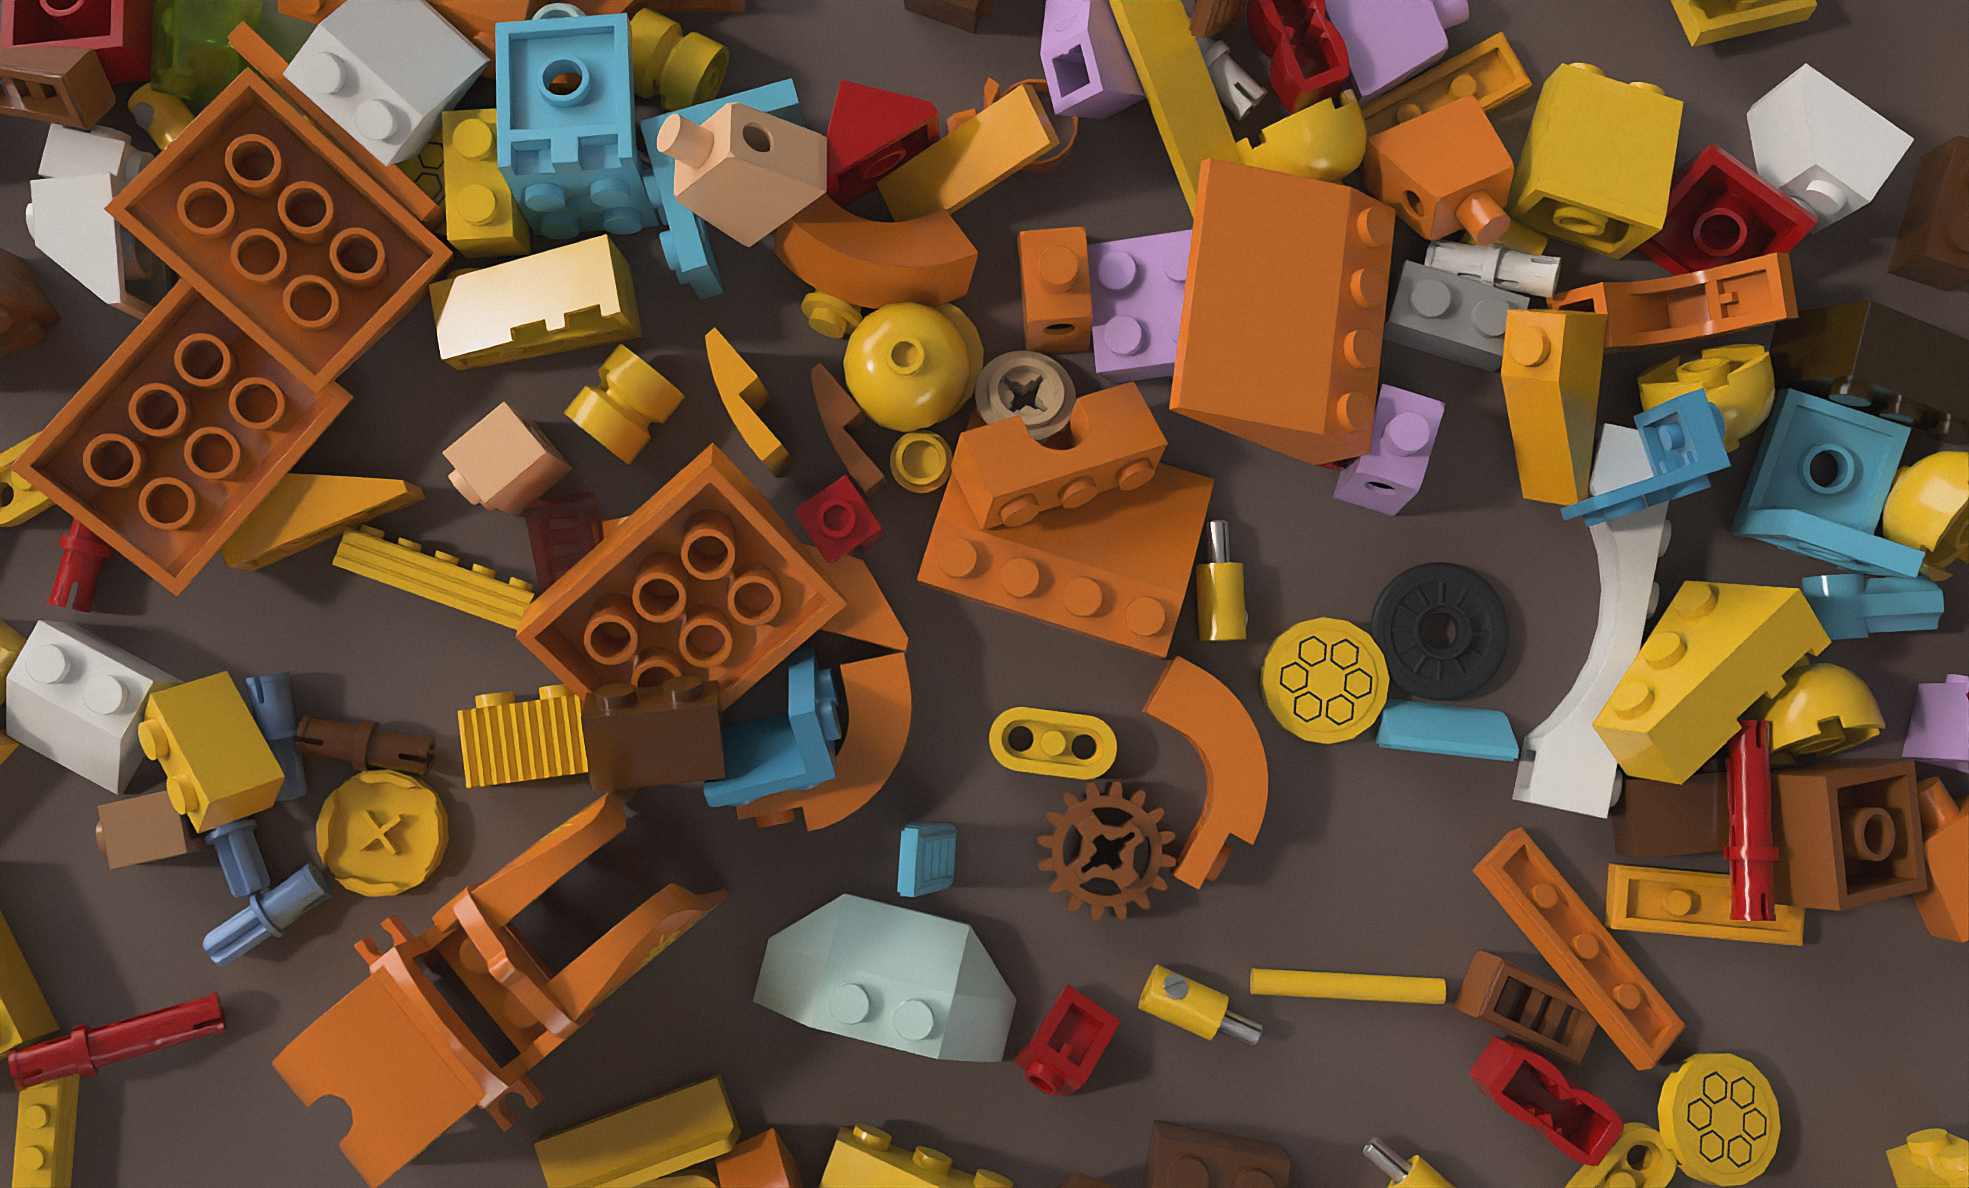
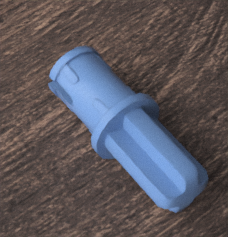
[245,671,307,801]
[204,816,270,898]
[202,863,333,967]

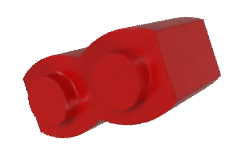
[1246,0,1350,115]
[1469,1036,1624,1166]

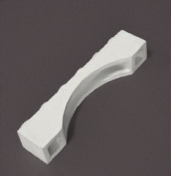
[1512,423,1671,819]

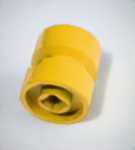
[630,8,729,112]
[563,344,685,465]

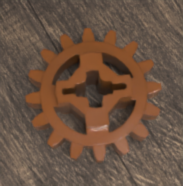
[1036,780,1177,921]

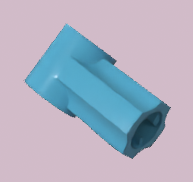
[1802,574,1944,640]

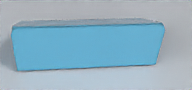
[1375,699,1519,762]

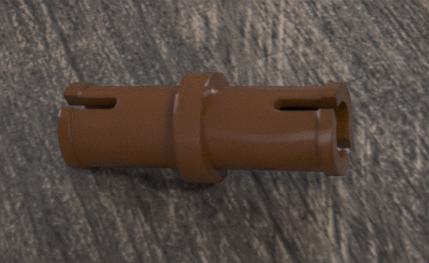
[295,715,436,776]

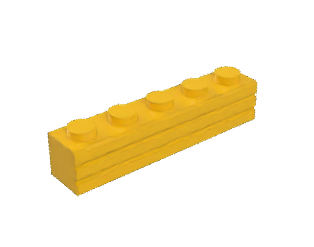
[332,524,540,630]
[12,1073,80,1188]

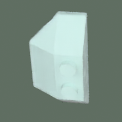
[753,893,1017,1063]

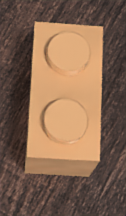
[442,402,574,517]

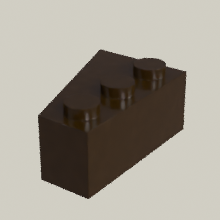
[1769,300,1969,444]

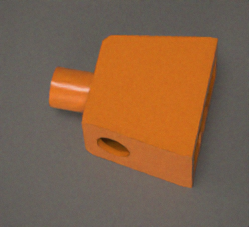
[1361,94,1514,245]
[1017,226,1093,355]
[1912,777,1969,943]

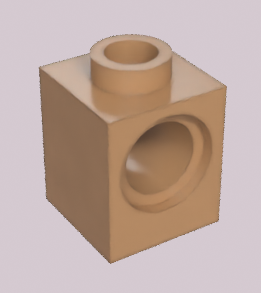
[96,790,213,870]

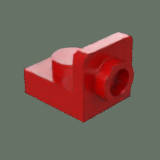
[794,475,885,563]
[1014,984,1121,1097]

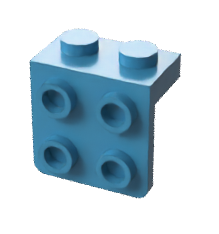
[1560,388,1731,527]
[704,647,841,807]

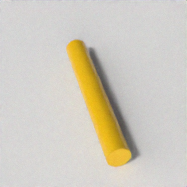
[1250,968,1446,1004]

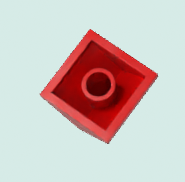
[826,79,940,208]
[1636,143,1818,276]

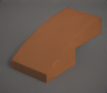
[810,363,887,499]

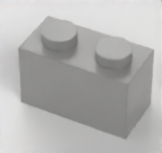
[1383,260,1530,372]

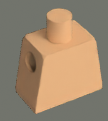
[657,102,827,247]

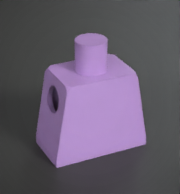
[1324,0,1469,107]
[1333,384,1445,516]

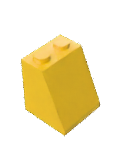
[1504,63,1684,260]

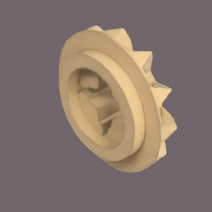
[974,351,1076,445]

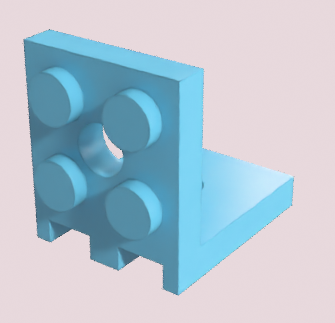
[495,13,660,239]
[639,78,806,300]
[1729,388,1926,578]

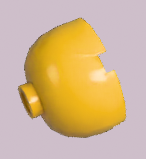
[1234,89,1367,185]
[843,301,971,433]
[1637,344,1775,453]
[1882,451,1969,582]
[1742,655,1886,768]

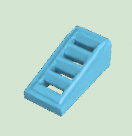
[897,821,957,897]

